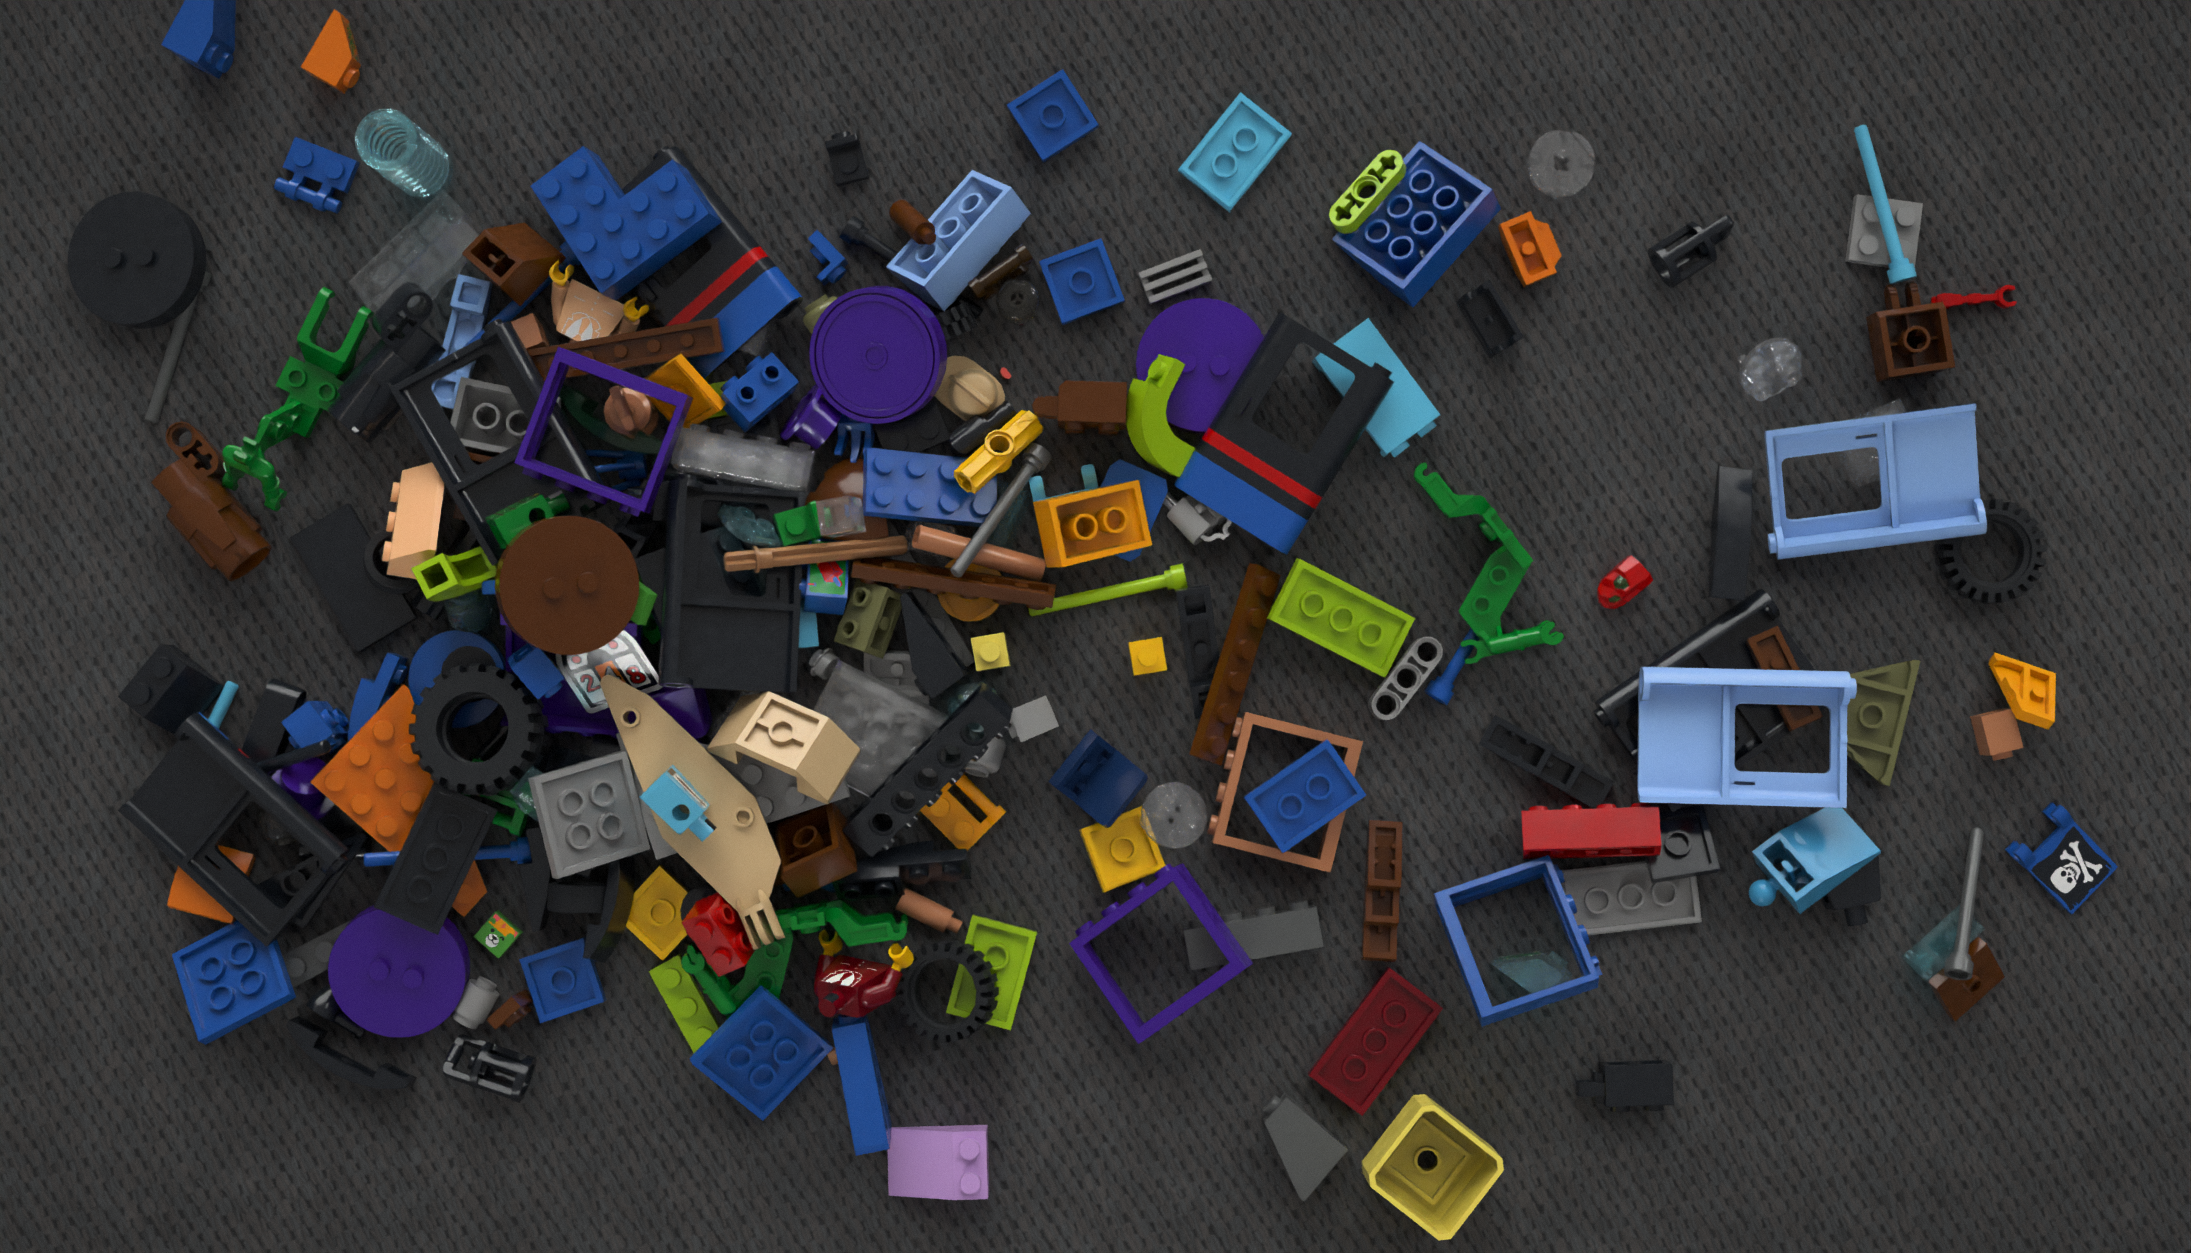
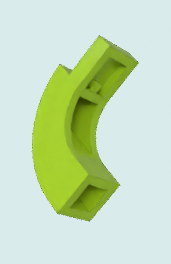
[1126,354,1195,478]
[411,546,498,601]

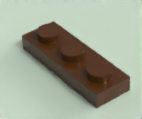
[1745,626,1823,732]

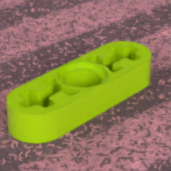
[1329,150,1406,234]

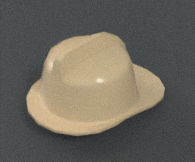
[934,356,1005,421]

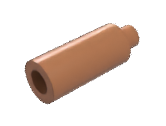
[896,887,963,934]

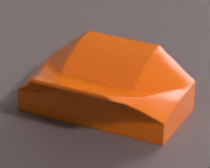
[1498,211,1562,287]

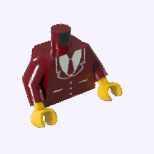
[814,930,914,1018]

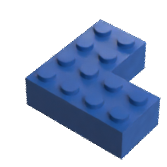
[531,146,722,300]

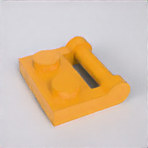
[920,772,1006,851]

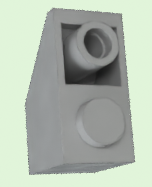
[1009,695,1059,742]

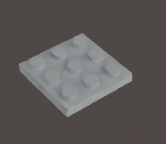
[528,751,650,879]

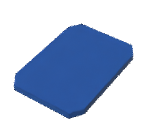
[1101,459,1168,562]

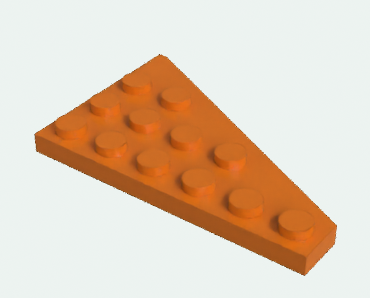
[310,684,487,917]

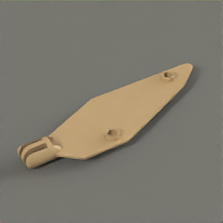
[600,675,785,950]

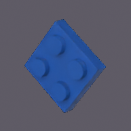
[1007,69,1099,163]
[1039,238,1125,325]
[519,937,606,1023]

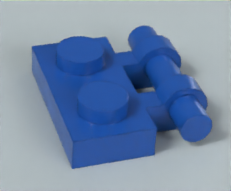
[274,137,360,214]

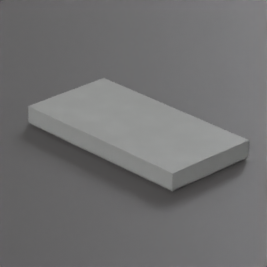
[1561,860,1702,935]

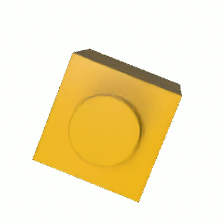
[1128,637,1167,676]

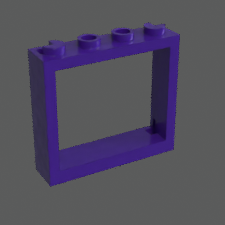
[514,347,693,517]
[1069,863,1253,1044]

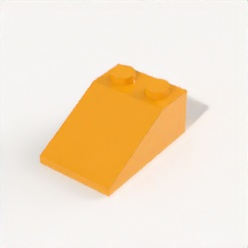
[1033,480,1152,568]

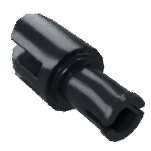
[950,400,1017,458]

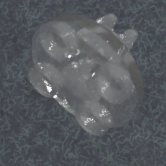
[1738,337,1802,401]
[1140,782,1207,849]

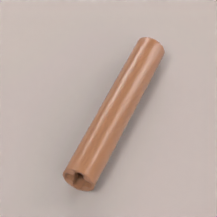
[912,525,1046,581]

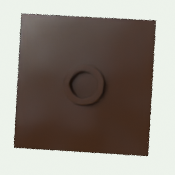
[1929,937,2005,1022]

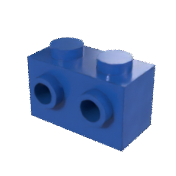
[721,352,799,432]
[281,701,349,755]

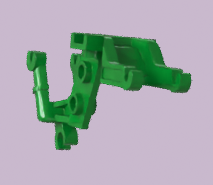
[222,287,375,512]
[1414,462,1564,664]
[681,899,909,1019]

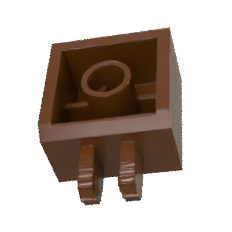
[1866,281,1955,382]
[1031,380,1127,436]
[773,802,858,898]

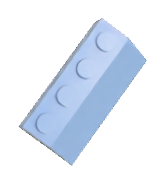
[886,170,1031,312]

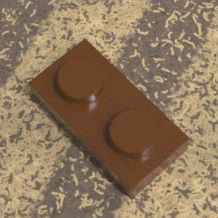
[486,989,533,1030]

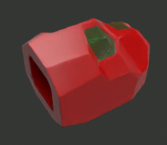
[1597,555,1653,609]

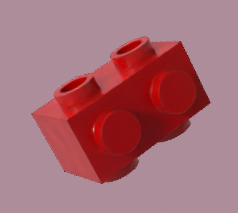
[681,892,755,977]

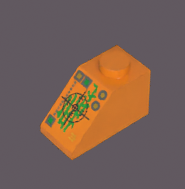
[301,9,361,94]

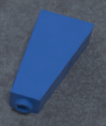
[832,1014,892,1156]

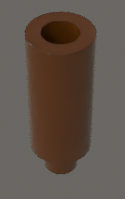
[889,200,936,245]

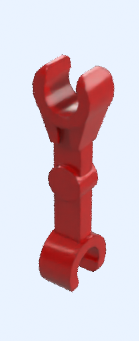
[1931,285,2017,309]

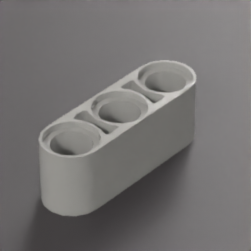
[1368,637,1443,720]

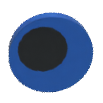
[408,630,506,728]

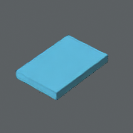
[1178,92,1292,213]

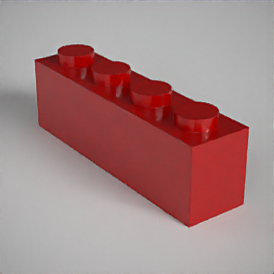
[1521,803,1662,859]

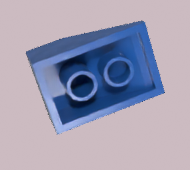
[161,0,236,79]

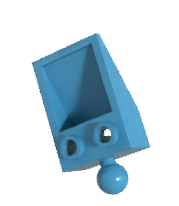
[1749,807,1881,914]

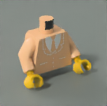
[549,261,649,343]

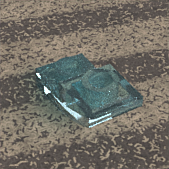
[717,504,782,548]

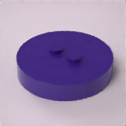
[809,286,947,424]
[1136,298,1264,434]
[328,905,470,1038]

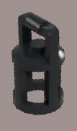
[1648,215,1734,288]
[443,1034,537,1103]

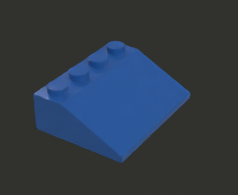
[1332,141,1501,307]

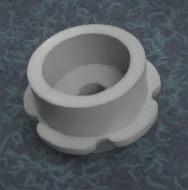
[809,648,839,680]

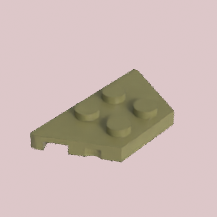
[1828,660,1920,786]

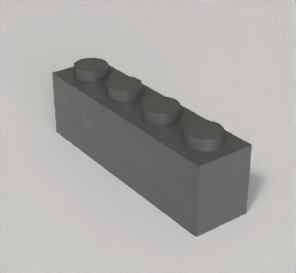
[1183,900,1324,970]

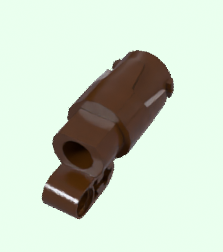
[151,421,272,581]

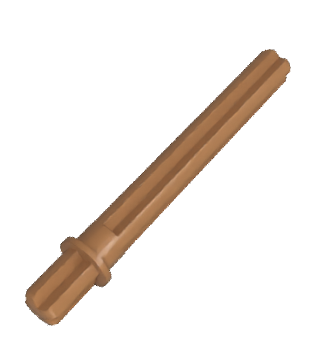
[723,535,907,573]

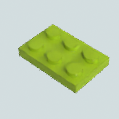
[946,914,1037,1030]

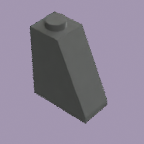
[1262,1093,1348,1202]

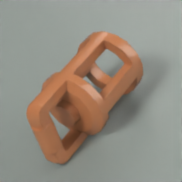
[604,385,659,440]

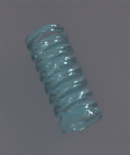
[355,109,453,199]

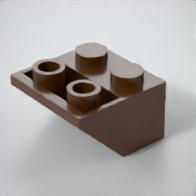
[462,223,566,306]

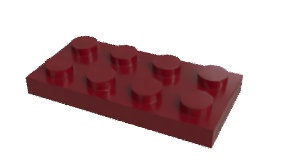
[1307,967,1443,1116]

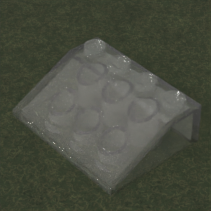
[813,660,949,799]

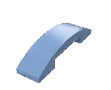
[432,274,492,409]

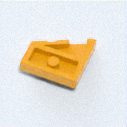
[1988,652,2056,730]

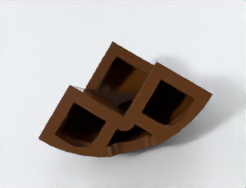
[805,457,889,540]

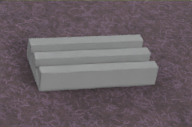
[1138,249,1212,305]

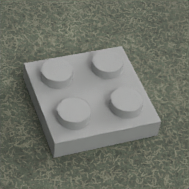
[1845,194,1923,268]

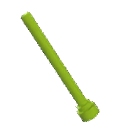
[1028,563,1188,616]

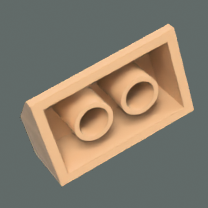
[382,462,445,579]

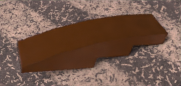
[1361,820,1403,962]

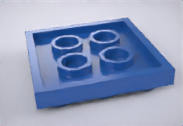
[172,920,296,1045]
[689,985,833,1121]

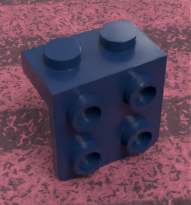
[1048,729,1148,828]

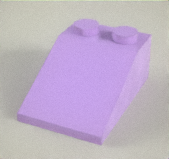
[888,1125,989,1200]

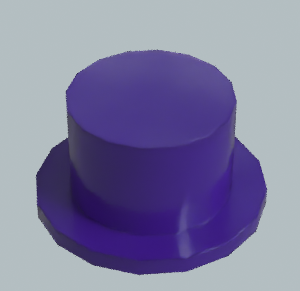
[780,384,842,450]
[271,757,334,819]

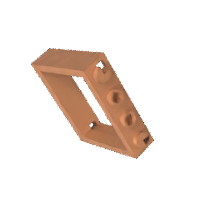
[1207,712,1363,873]

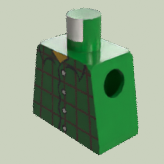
[485,490,570,549]

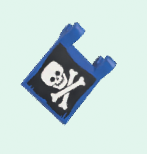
[2005,803,2118,914]

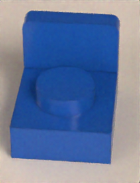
[808,230,848,286]

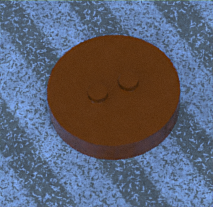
[495,516,639,655]

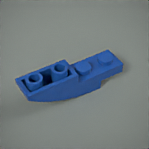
[348,652,408,741]

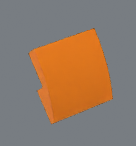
[167,845,256,924]

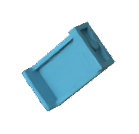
[1312,318,1440,457]

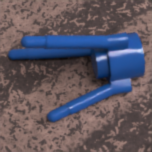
[585,449,648,491]

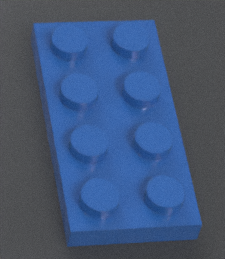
[863,447,997,527]

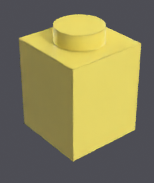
[971,632,1011,672]

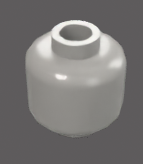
[959,726,1006,778]

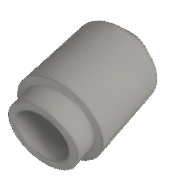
[453,976,500,1029]

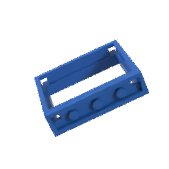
[1434,855,1602,1027]

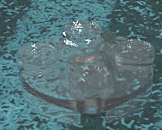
[1526,130,1595,199]

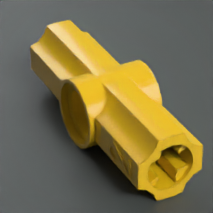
[954,410,1043,494]

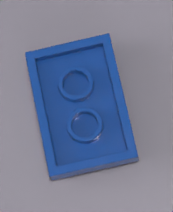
[1244,739,1366,853]

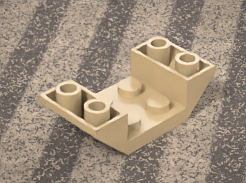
[707,691,860,805]

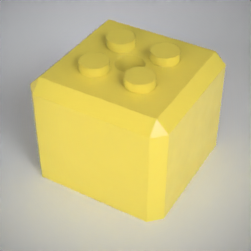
[1361,1094,1504,1241]

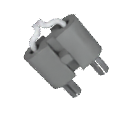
[1163,492,1232,545]

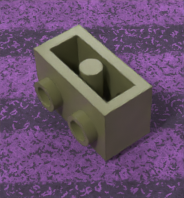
[834,578,902,659]

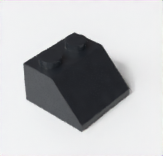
[118,644,224,735]

